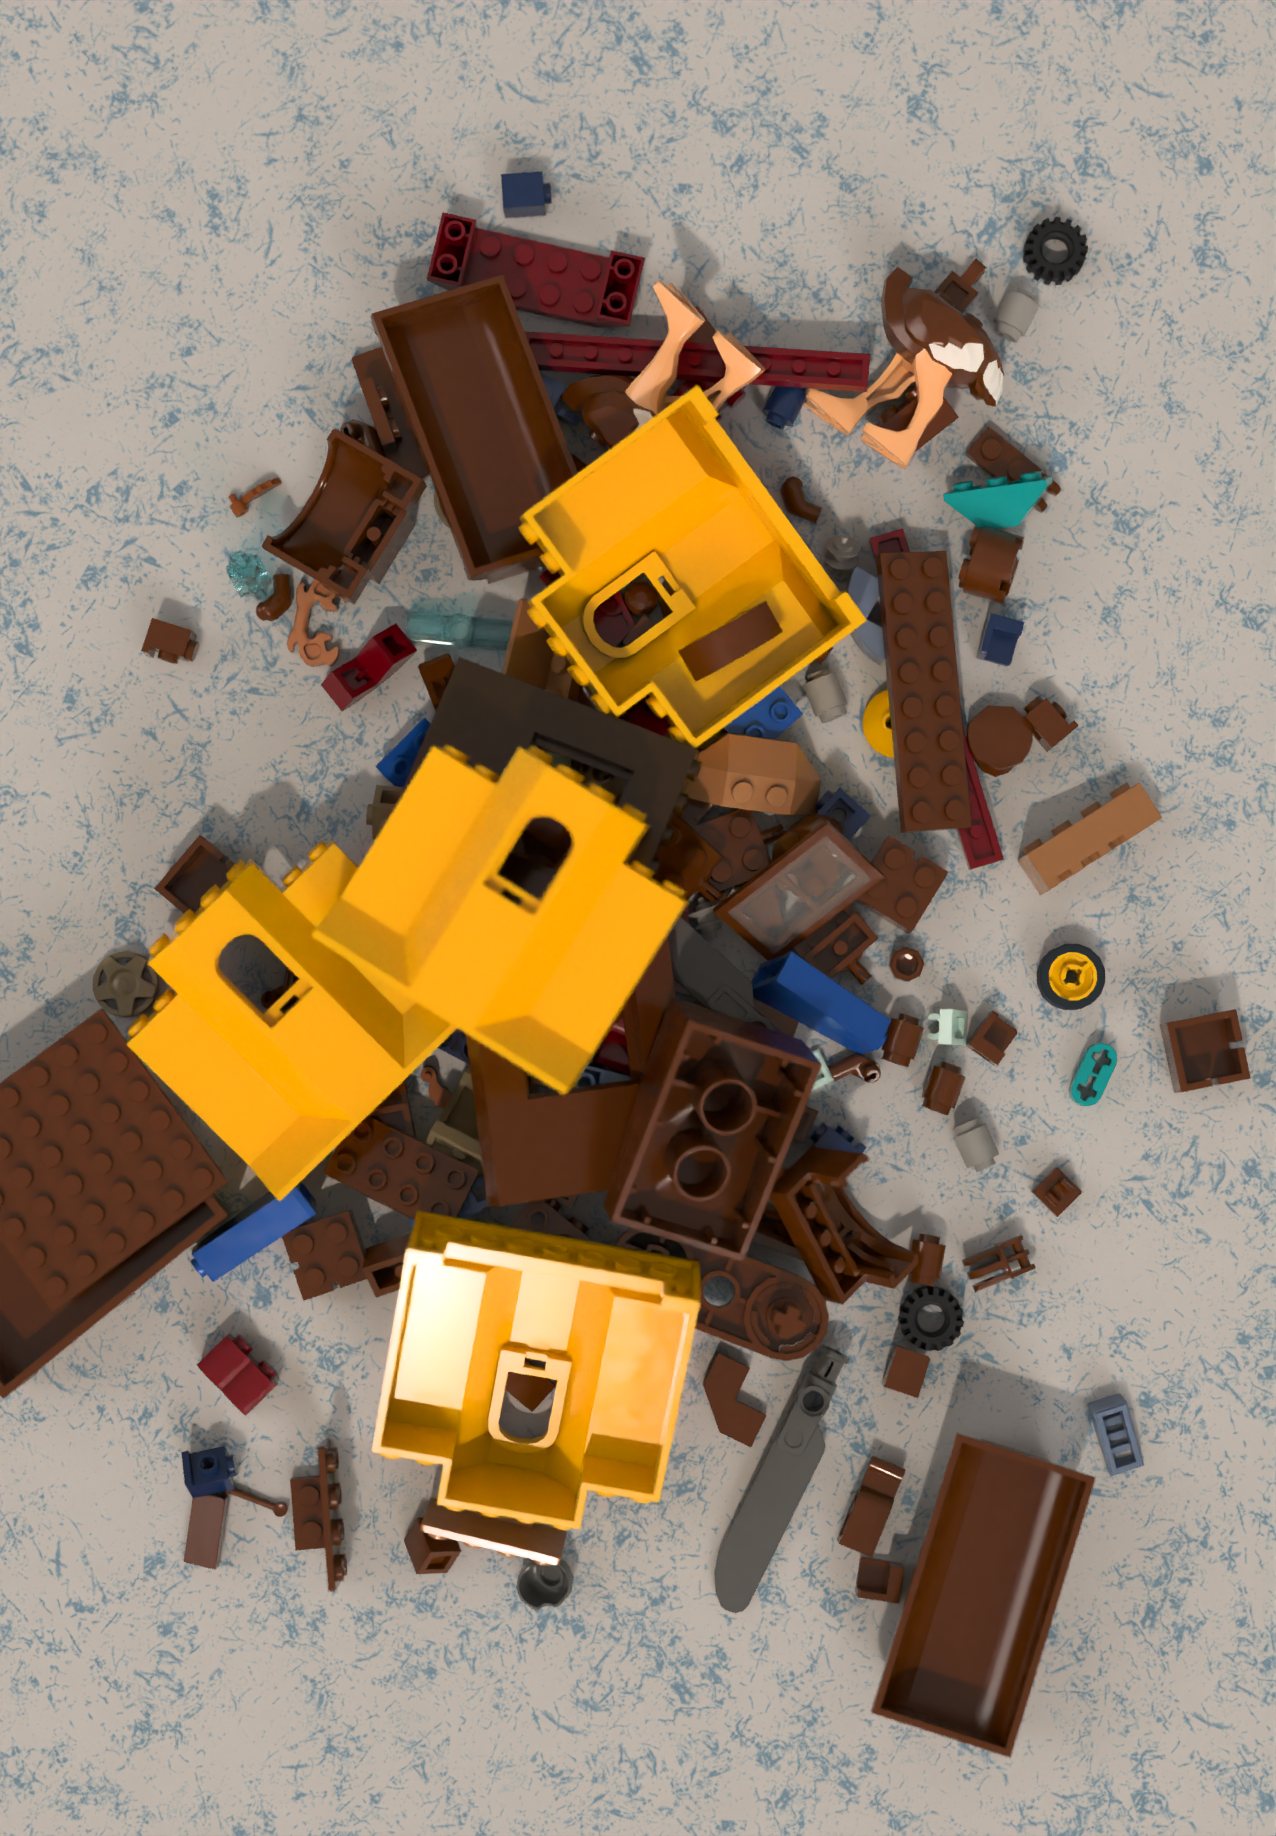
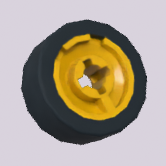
[1037,944,1105,1010]

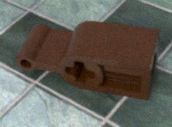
[837,1455,906,1557]

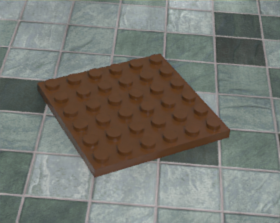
[0,1009,229,1312]

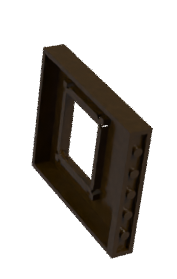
[395,657,702,906]

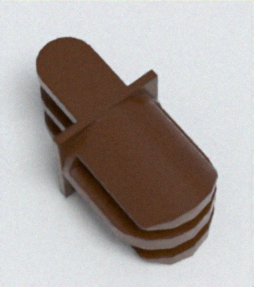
[962,1235,1036,1292]

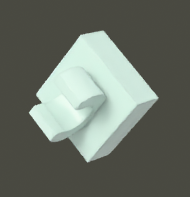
[927,1009,968,1046]

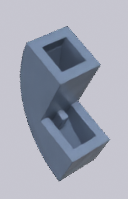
[845,566,885,665]

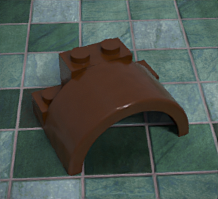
[262,429,427,605]

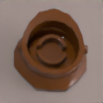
[966,706,1033,777]

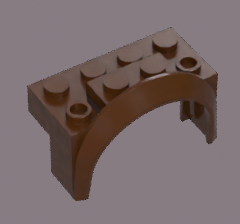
[770,1146,918,1305]

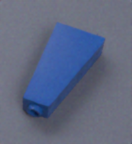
[751,951,891,1055]
[191,1181,316,1282]

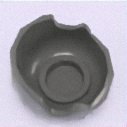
[516,1559,574,1610]

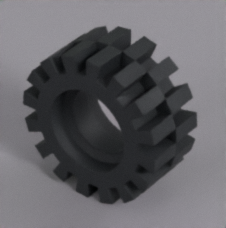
[1023,217,1088,286]
[898,1286,964,1351]

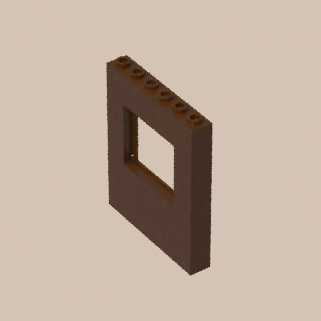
[466,936,676,1206]

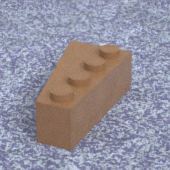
[1017,782,1162,895]

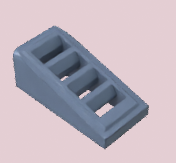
[1087,1394,1144,1476]

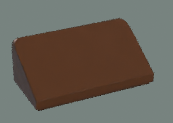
[184,1494,229,1569]

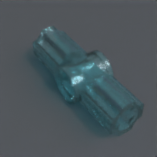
[226,550,272,601]
[406,611,513,651]

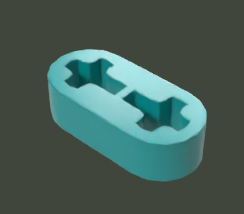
[1069,1043,1117,1106]

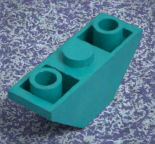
[943,471,1053,529]

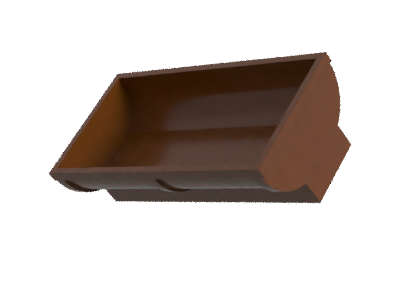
[371,275,578,584]
[871,1432,1096,1758]

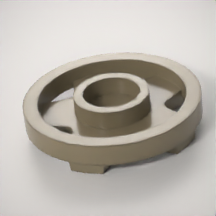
[93,952,159,1017]

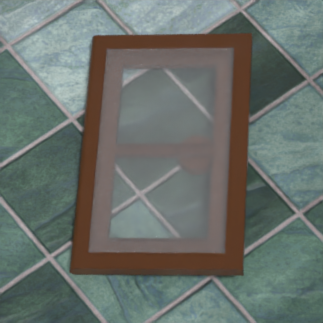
[713,820,885,961]

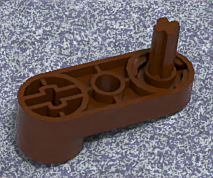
[614,1227,829,1361]

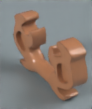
[287,579,348,667]

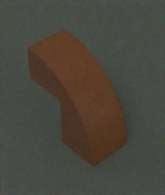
[678,601,783,682]

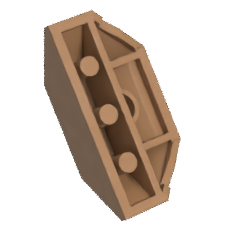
[684,733,821,816]

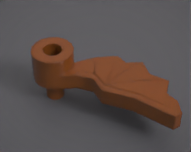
[228,478,282,518]
[421,1065,452,1109]

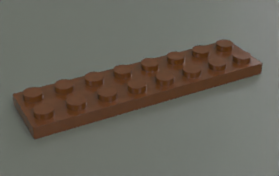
[876,551,972,833]

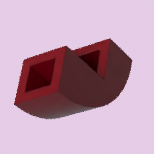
[321,624,417,711]

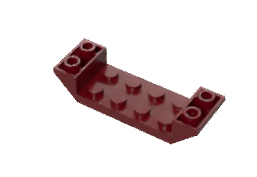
[427,212,645,328]

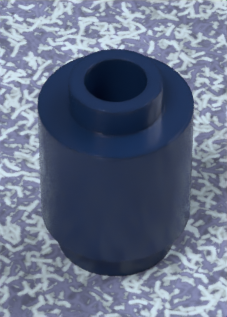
[762,386,807,429]

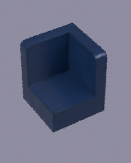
[976,613,1025,667]

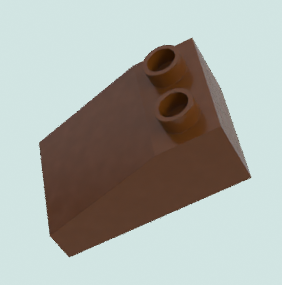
[603,997,822,1262]

